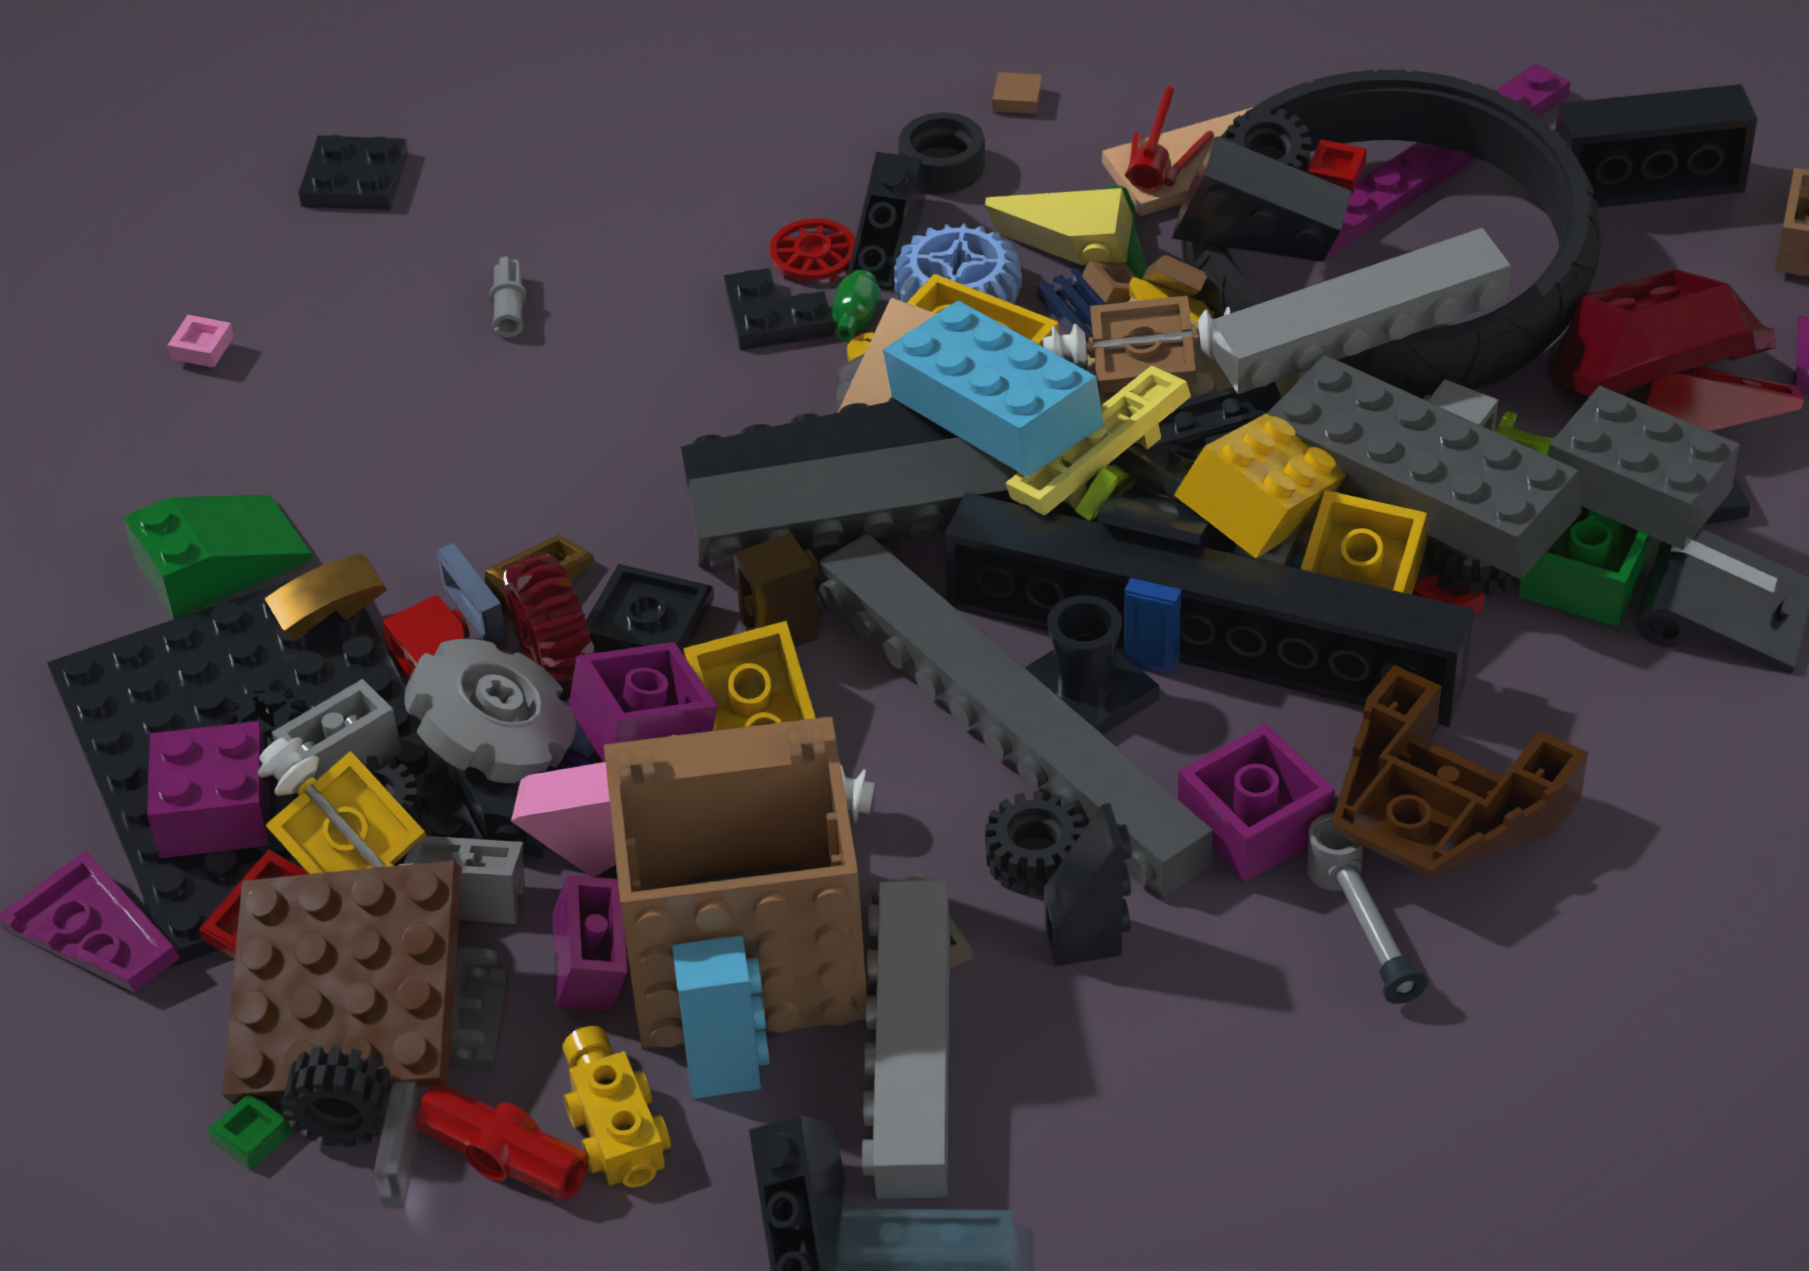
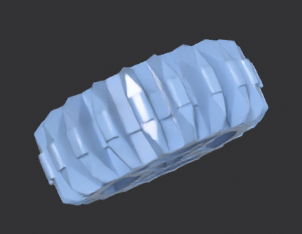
[894,223,1022,305]

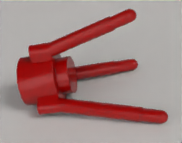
[1125,86,1214,192]

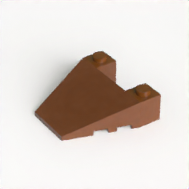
[1331,665,1588,878]

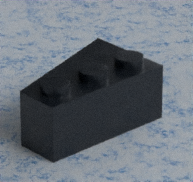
[1172,136,1351,262]

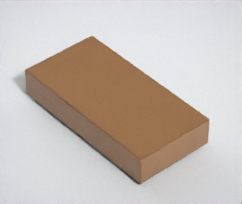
[1142,255,1207,297]

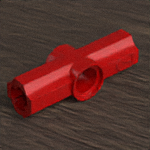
[414,1085,590,1202]

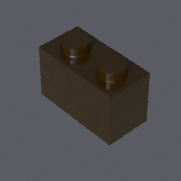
[734,533,822,647]

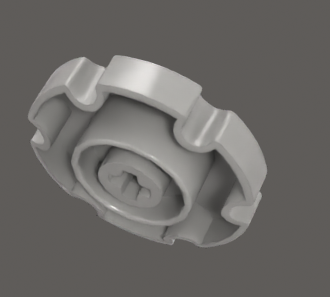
[404,639,576,783]

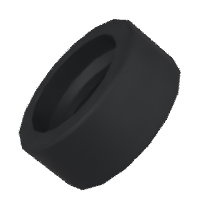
[898,112,986,193]

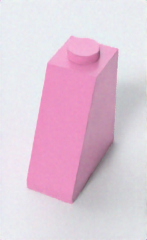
[511,762,616,877]

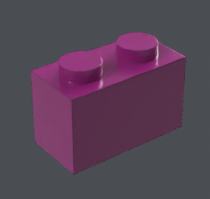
[552,875,627,1012]

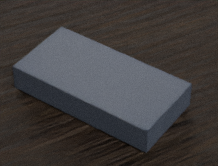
[437,543,507,644]

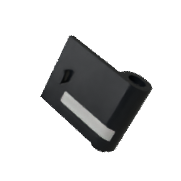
[1637,528,1809,674]

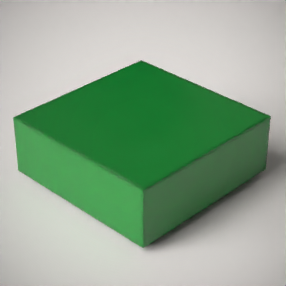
[207,1095,293,1171]

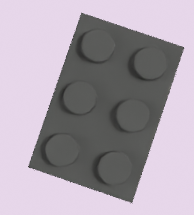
[1548,386,1740,550]

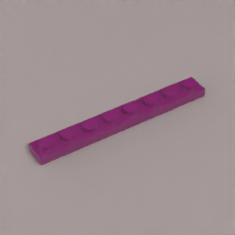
[1324,63,1571,261]

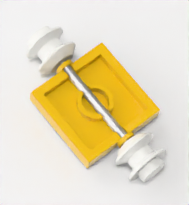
[258,737,427,874]

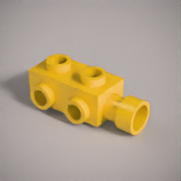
[562,1026,671,1188]

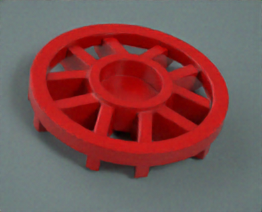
[769,218,855,285]

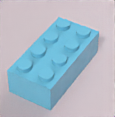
[883,300,1104,477]

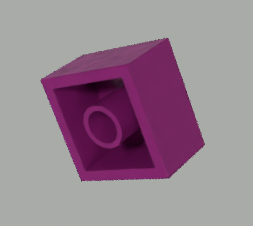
[568,642,718,762]
[147,721,270,858]
[1178,723,1335,883]

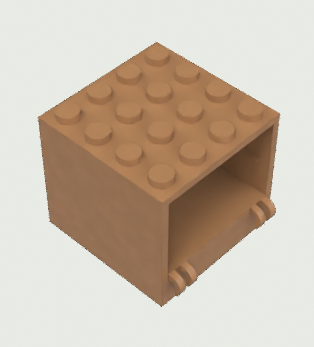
[604,716,867,1049]

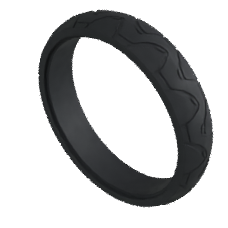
[1181,70,1601,399]

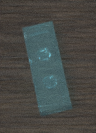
[836,1208,1013,1271]

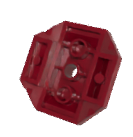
[1551,269,1777,396]

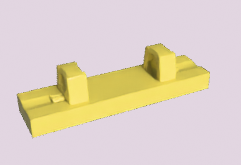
[1005,365,1191,516]

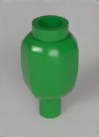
[832,270,880,341]

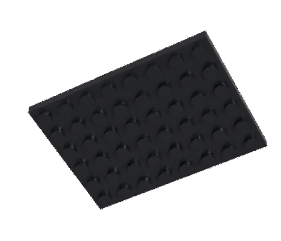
[47,578,483,967]

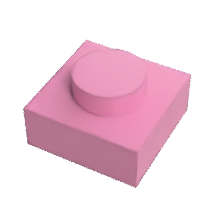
[167,315,234,368]

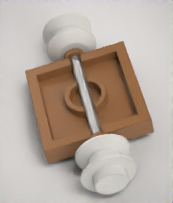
[1043,295,1230,394]

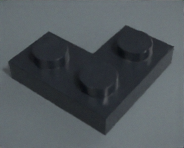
[724,268,834,350]

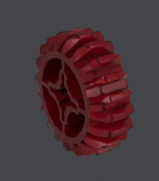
[503,553,594,694]

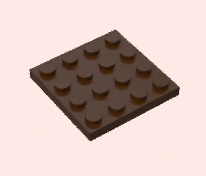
[222,860,462,1103]

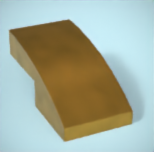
[265,553,387,641]

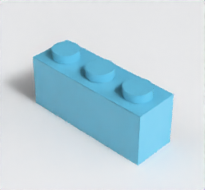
[672,935,770,1099]

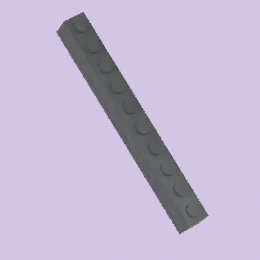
[818,533,1213,899]

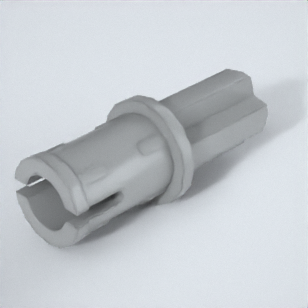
[489,256,527,338]

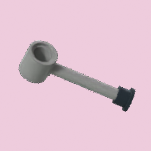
[1306,812,1428,1004]

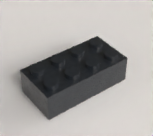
[1555,84,1758,208]

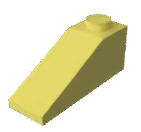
[985,188,1133,265]

